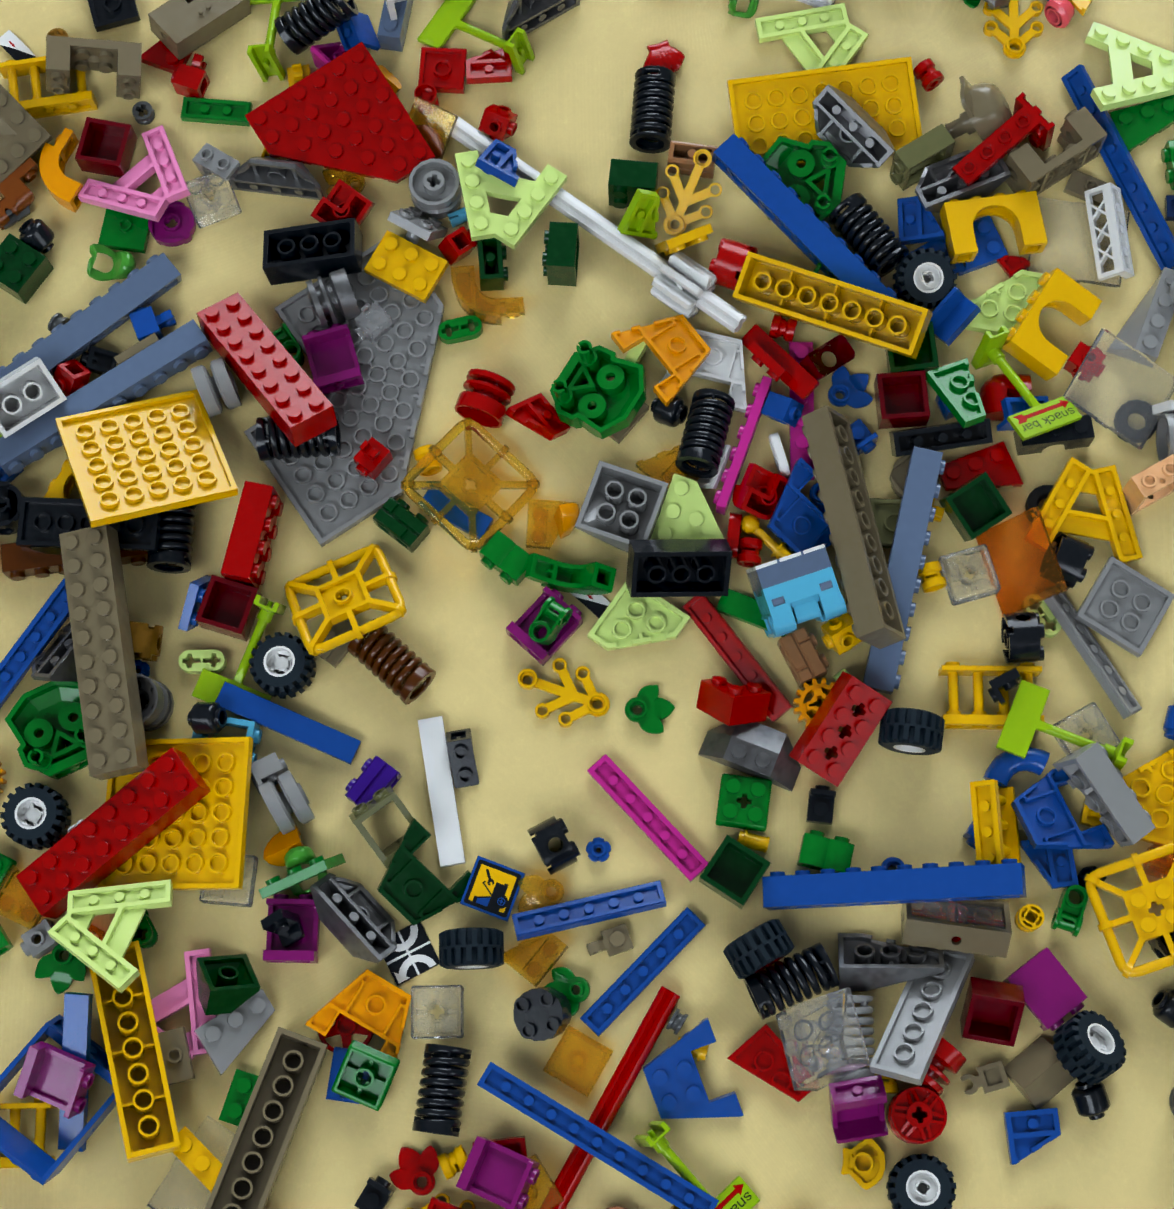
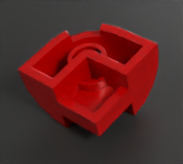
[310,179,375,226]
[980,374,1032,421]
[732,463,788,520]

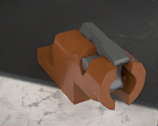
[0,157,39,230]

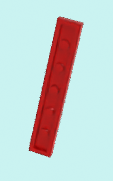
[682,596,793,722]

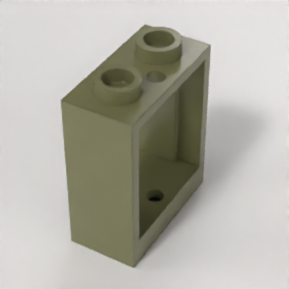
[890,124,956,191]
[349,786,413,868]

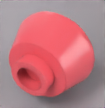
[1044,0,1075,28]

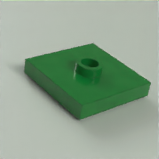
[98,209,150,254]

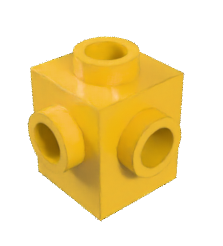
[820,613,862,655]

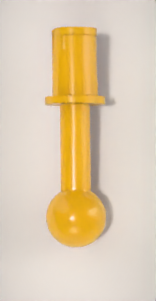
[741,515,793,559]

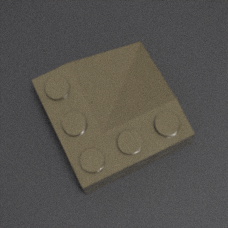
[0,84,52,183]

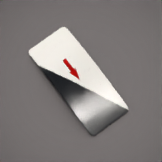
[0,30,36,60]
[571,593,610,618]

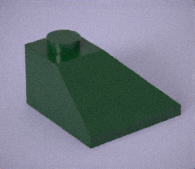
[196,954,261,1015]

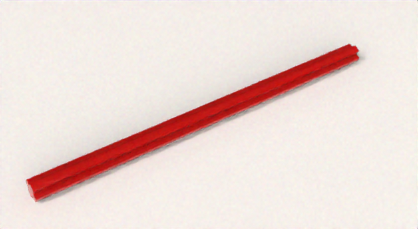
[540,986,680,1209]

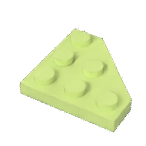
[965,270,1043,335]
[650,473,724,540]
[587,582,690,651]

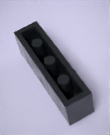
[889,418,993,457]

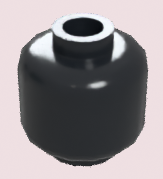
[19,218,54,253]
[651,396,688,427]
[187,702,227,734]
[1152,989,1174,1028]
[1071,1081,1110,1120]

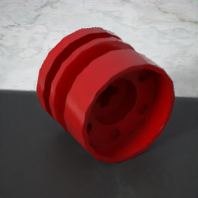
[454,369,515,428]
[917,1038,966,1096]
[886,1086,947,1144]

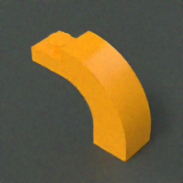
[39,127,83,213]

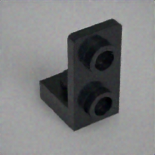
[446,728,479,788]

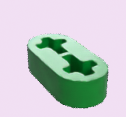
[438,315,483,344]

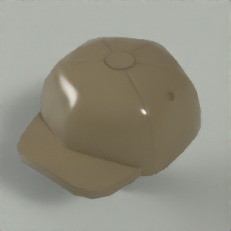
[945,76,1012,141]

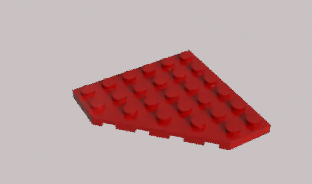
[245,42,436,184]

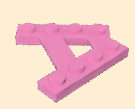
[78,125,191,222]
[151,948,218,1060]

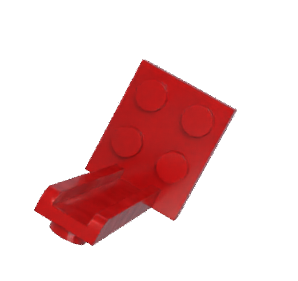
[952,92,1055,186]

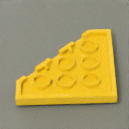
[1079,748,1174,846]

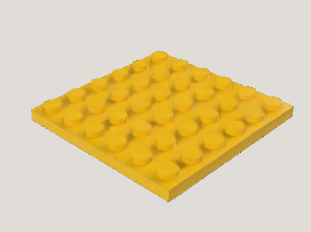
[55,389,238,528]
[98,737,253,890]

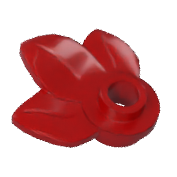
[389,1146,439,1196]

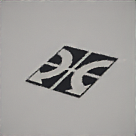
[384,922,439,986]

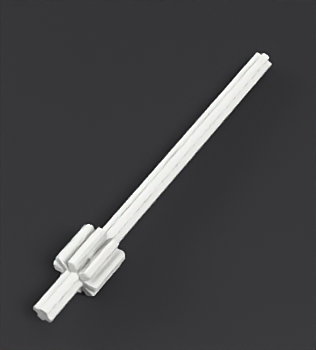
[441,113,747,333]

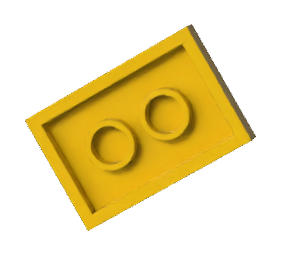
[655,223,713,256]
[364,230,449,304]

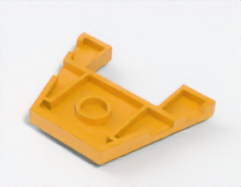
[611,314,711,407]
[305,969,411,1058]

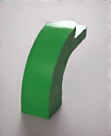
[525,553,616,595]

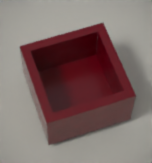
[75,117,138,178]
[874,370,930,429]
[195,575,263,641]
[960,977,1025,1047]

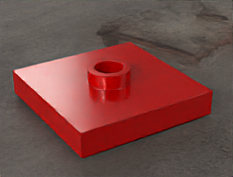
[418,47,467,94]

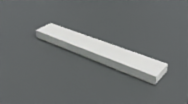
[418,716,466,868]

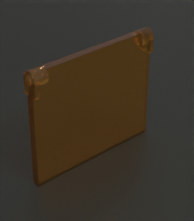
[976,507,1068,617]

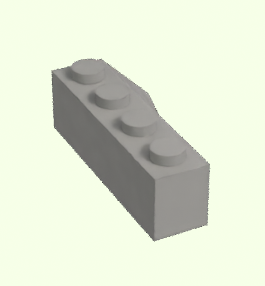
[1106,267,1174,368]
[1053,742,1156,847]

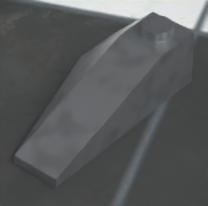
[838,933,945,992]

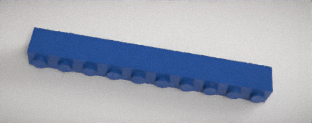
[712,134,898,299]
[762,859,1027,910]

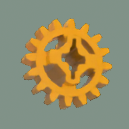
[793,678,835,729]

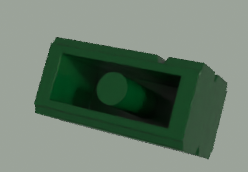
[373,497,430,553]

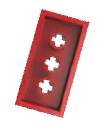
[221,481,284,589]
[788,671,892,787]

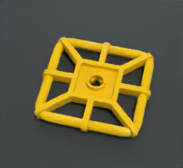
[284,544,407,656]
[1084,842,1174,979]

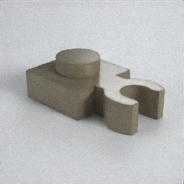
[960,1060,1010,1095]

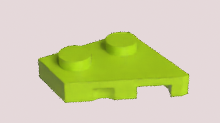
[617,188,660,239]

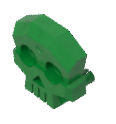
[762,136,846,221]
[550,340,646,439]
[5,681,88,780]

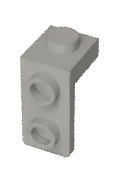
[192,143,240,181]

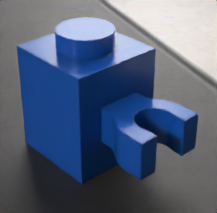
[129,306,177,342]

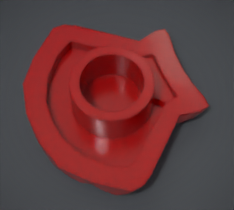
[643,40,685,74]

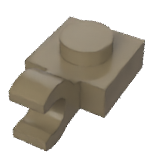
[586,923,634,957]

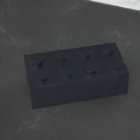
[263,217,362,285]
[626,539,732,597]

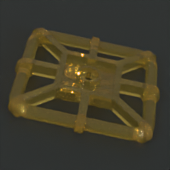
[401,417,540,553]

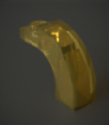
[451,265,525,325]

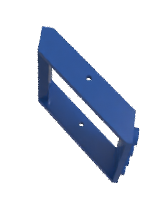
[0,1014,116,1185]

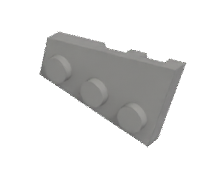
[194,989,275,1075]

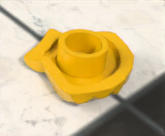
[841,1138,885,1190]

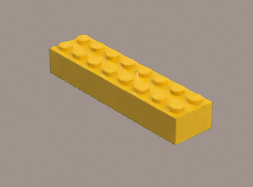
[732,251,933,360]
[90,940,181,1163]

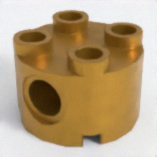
[130,621,164,662]

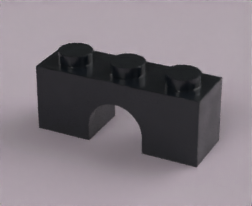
[1013,414,1095,456]

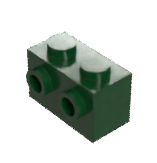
[477,238,508,291]

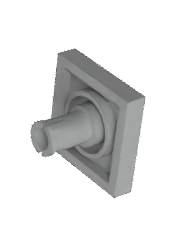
[387,207,448,245]

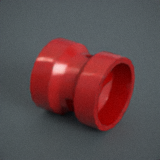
[913,58,944,92]
[414,83,439,115]
[769,314,798,342]
[737,537,763,568]

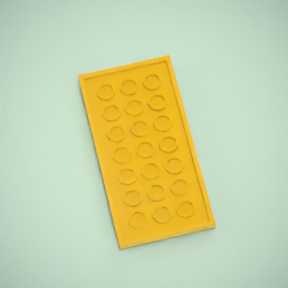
[727,56,922,166]

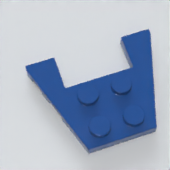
[767,458,832,553]
[1011,768,1115,849]
[643,1018,744,1119]

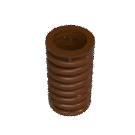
[347,618,436,705]

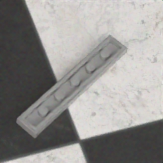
[1040,585,1142,719]

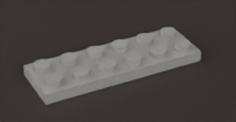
[869,948,975,1086]

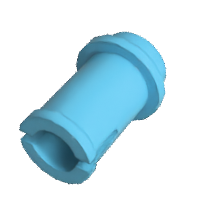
[447,207,467,228]

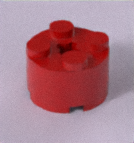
[709,238,758,291]

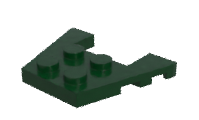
[377,818,471,925]

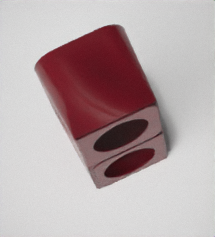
[799,335,855,381]

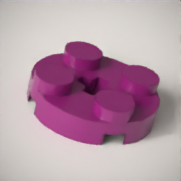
[148,201,196,247]

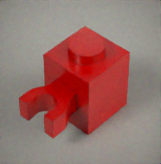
[171,53,210,98]
[438,226,477,266]
[353,437,393,480]

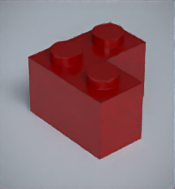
[696,676,771,726]

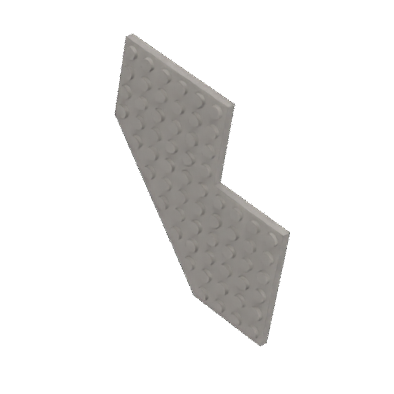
[244,242,444,547]

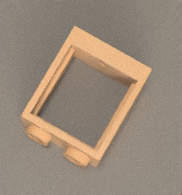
[1122,454,1174,516]

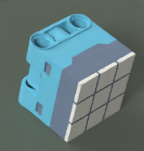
[746,544,847,638]

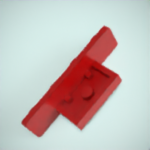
[741,324,819,400]

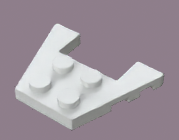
[658,329,747,413]

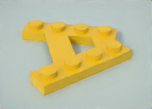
[1024,457,1143,563]

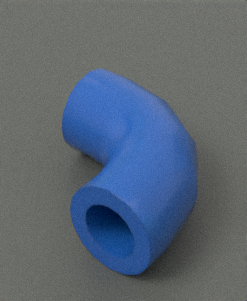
[983,747,1050,788]

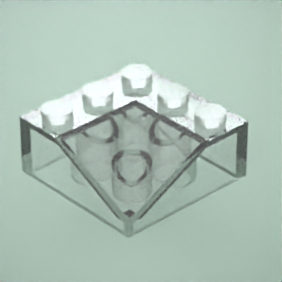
[776,987,870,1091]

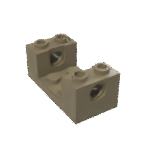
[46,35,142,100]
[1005,106,1108,195]

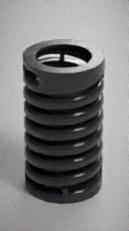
[274,0,359,55]
[629,66,676,154]
[828,193,909,278]
[675,388,735,478]
[256,412,341,461]
[146,505,196,574]
[744,943,839,1020]
[412,1044,472,1137]

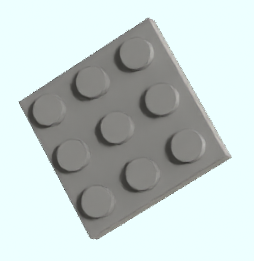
[1074,556,1174,658]

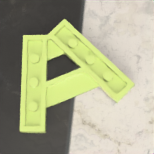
[755,3,868,70]
[1084,22,1174,112]
[455,150,567,250]
[48,879,173,993]

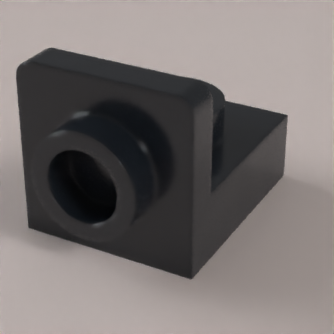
[80,345,119,375]
[988,667,1022,706]
[806,785,836,825]
[261,908,305,948]
[354,1176,394,1209]

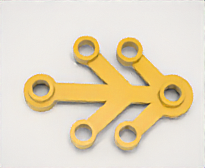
[983,0,1044,59]
[656,149,723,236]
[518,658,610,728]

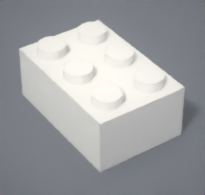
[0,357,67,438]

